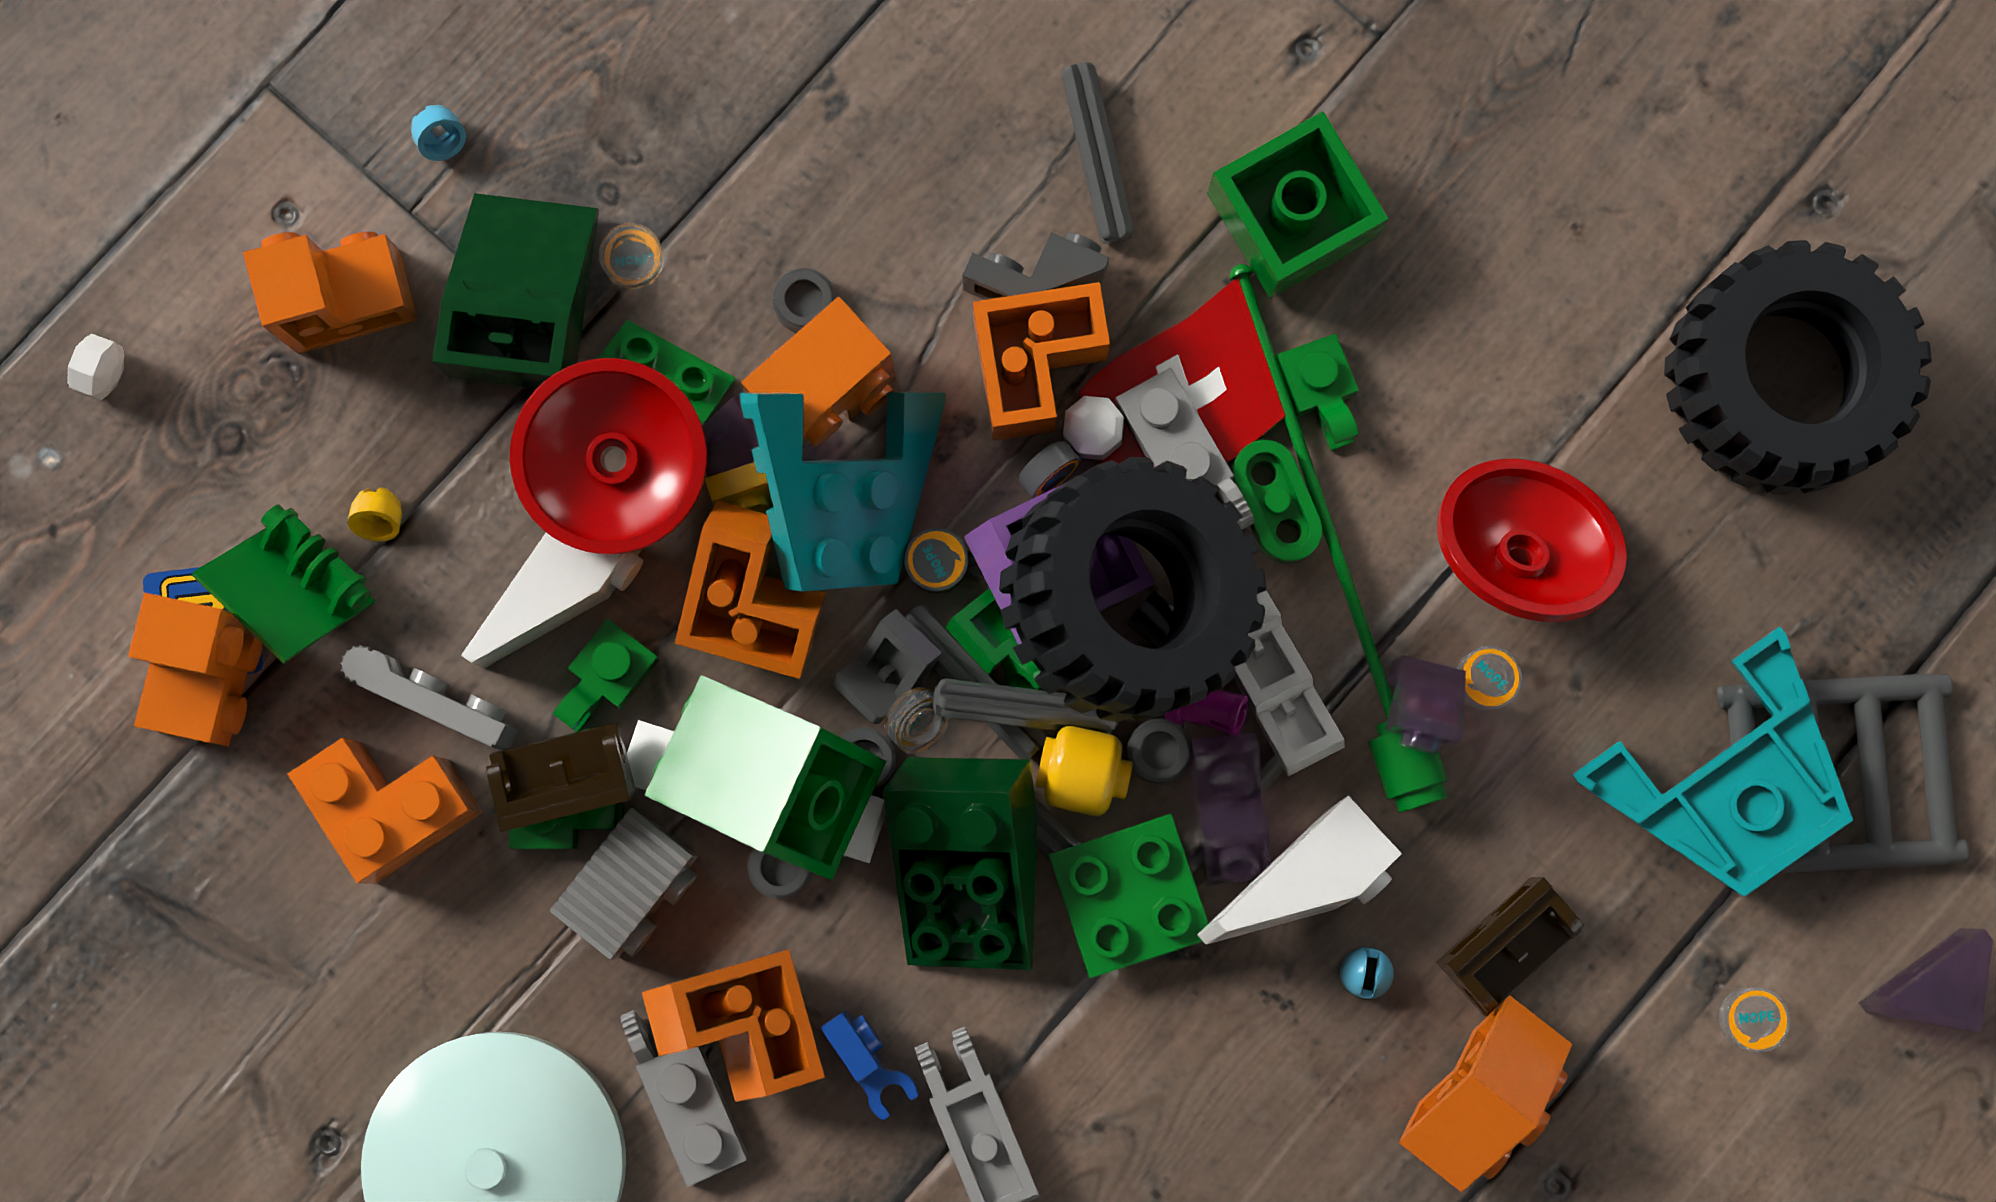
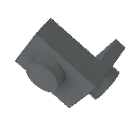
[832,609,942,724]

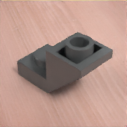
[962,232,1109,300]

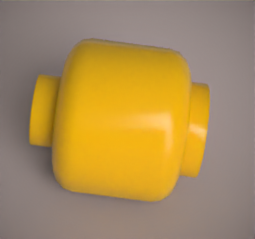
[1035,725,1133,816]

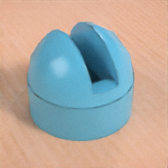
[411,105,466,161]
[1340,947,1394,1000]

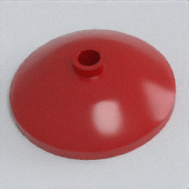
[510,358,708,555]
[1437,459,1627,622]

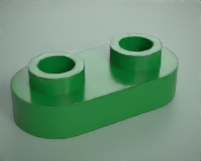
[1231,440,1322,564]

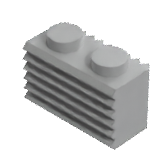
[550,808,698,960]

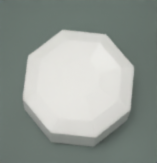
[67,334,124,401]
[1063,396,1124,460]

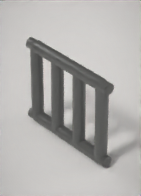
[1716,674,1969,874]

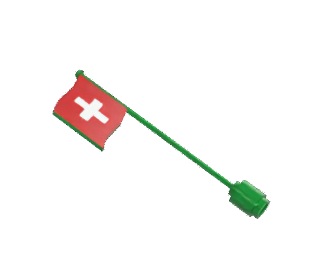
[1078,264,1449,813]

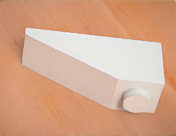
[461,533,643,668]
[1197,796,1402,945]

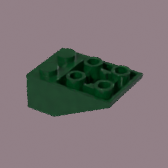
[432,193,599,388]
[883,757,1037,970]

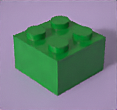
[1207,111,1389,299]

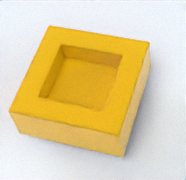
[705,462,773,514]

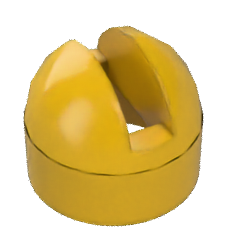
[347,487,402,542]

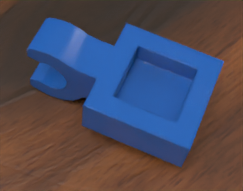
[821,1010,919,1120]

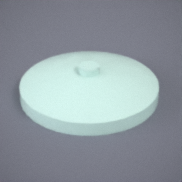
[361,1032,626,1202]

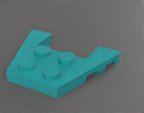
[740,392,946,591]
[1573,626,1853,897]

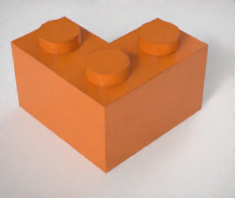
[243,231,418,354]
[973,282,1110,441]
[741,296,896,447]
[674,500,826,679]
[128,592,262,746]
[287,737,483,884]
[642,949,825,1102]
[1399,995,1573,1193]

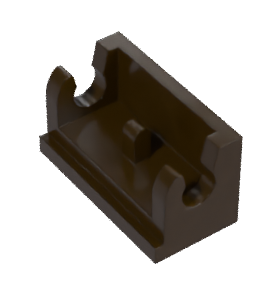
[486,722,636,832]
[1436,877,1584,1017]

